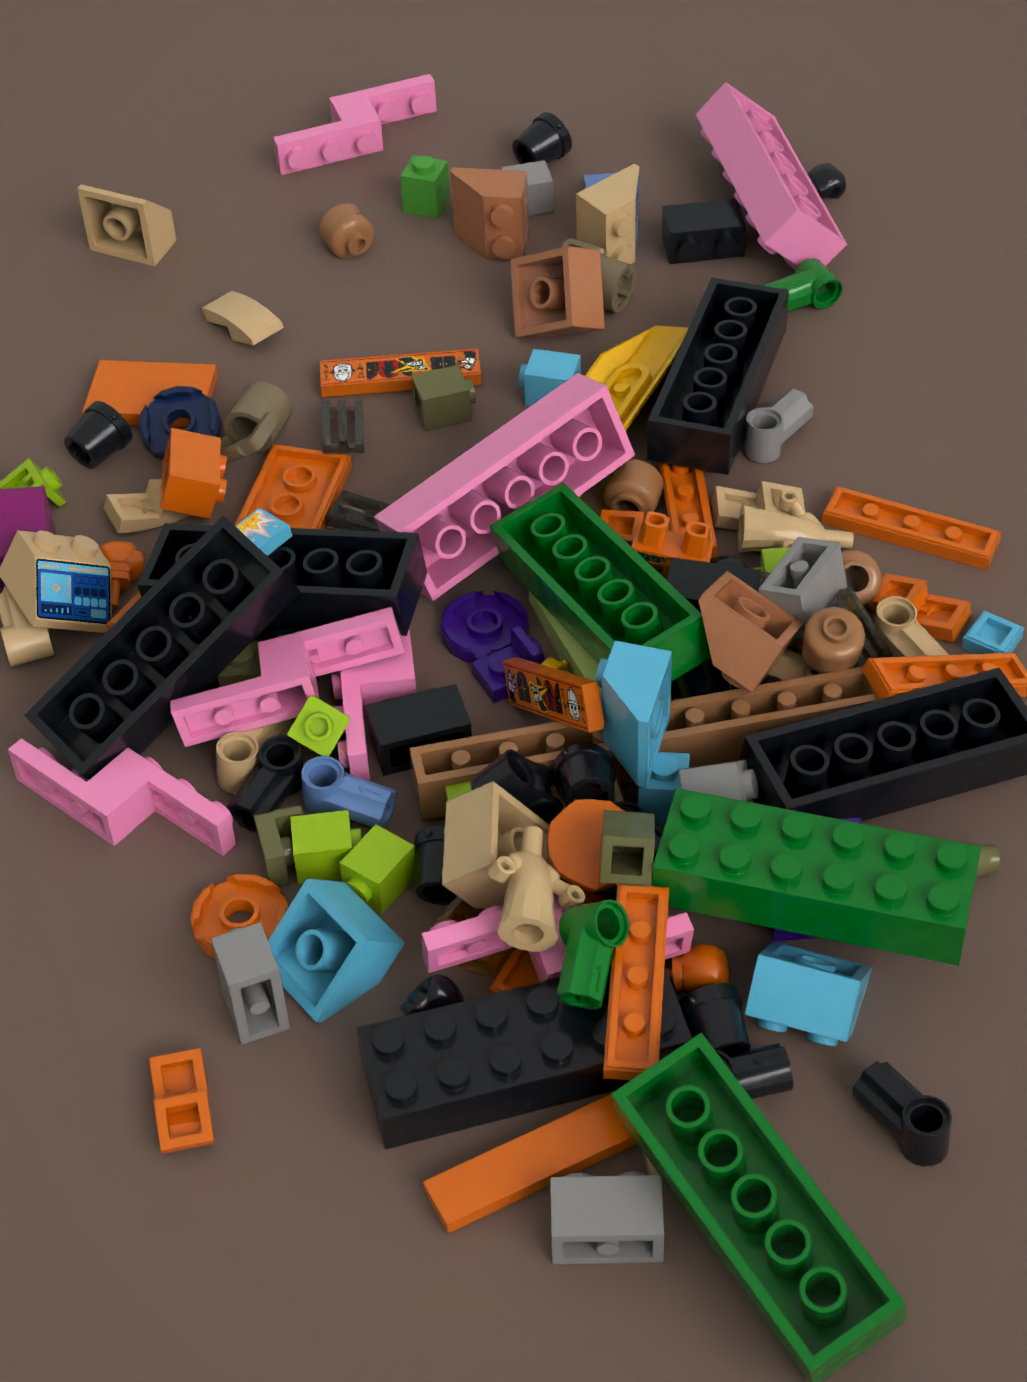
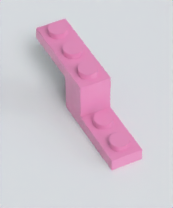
[273,74,437,175]
[170,607,405,747]
[331,630,417,781]
[8,738,236,856]
[422,893,694,982]

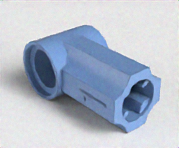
[301,756,397,828]

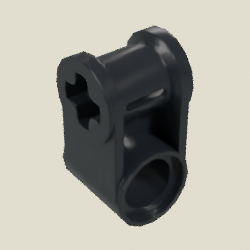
[470,749,563,825]

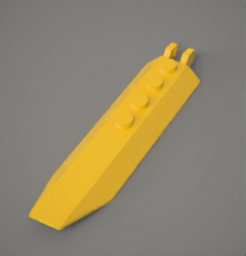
[578,325,689,498]

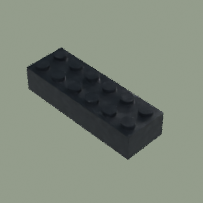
[647,278,789,475]
[24,515,301,780]
[137,523,427,636]
[740,668,1027,822]
[357,965,692,1150]

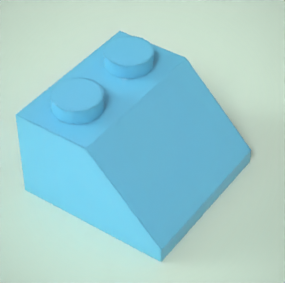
[596,641,672,787]
[268,879,405,1022]
[744,941,873,1046]

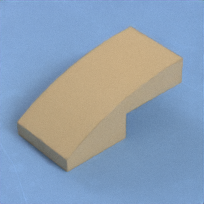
[202,291,284,346]
[103,479,190,533]
[711,481,805,530]

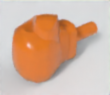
[99,541,146,610]
[666,943,730,992]

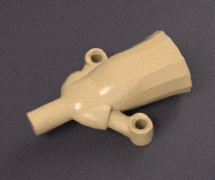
[737,489,854,553]
[488,826,585,952]

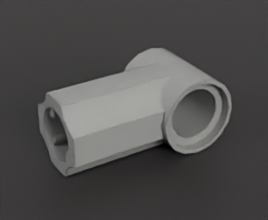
[744,388,813,463]

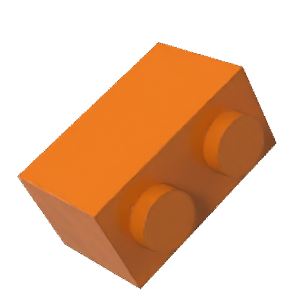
[160,427,227,519]

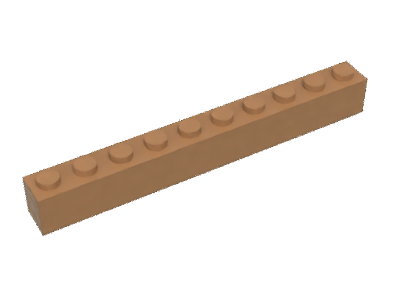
[409,666,880,820]

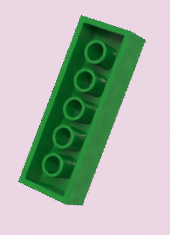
[490,482,711,681]
[652,788,981,966]
[611,1032,906,1382]

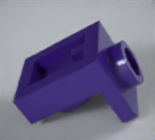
[472,625,544,703]

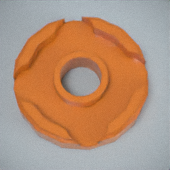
[190,874,289,958]

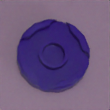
[441,591,529,663]

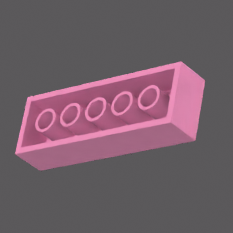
[696,82,847,270]
[374,373,635,601]

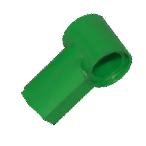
[764,258,843,312]
[557,899,629,1010]

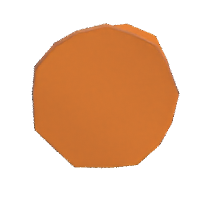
[546,799,625,893]

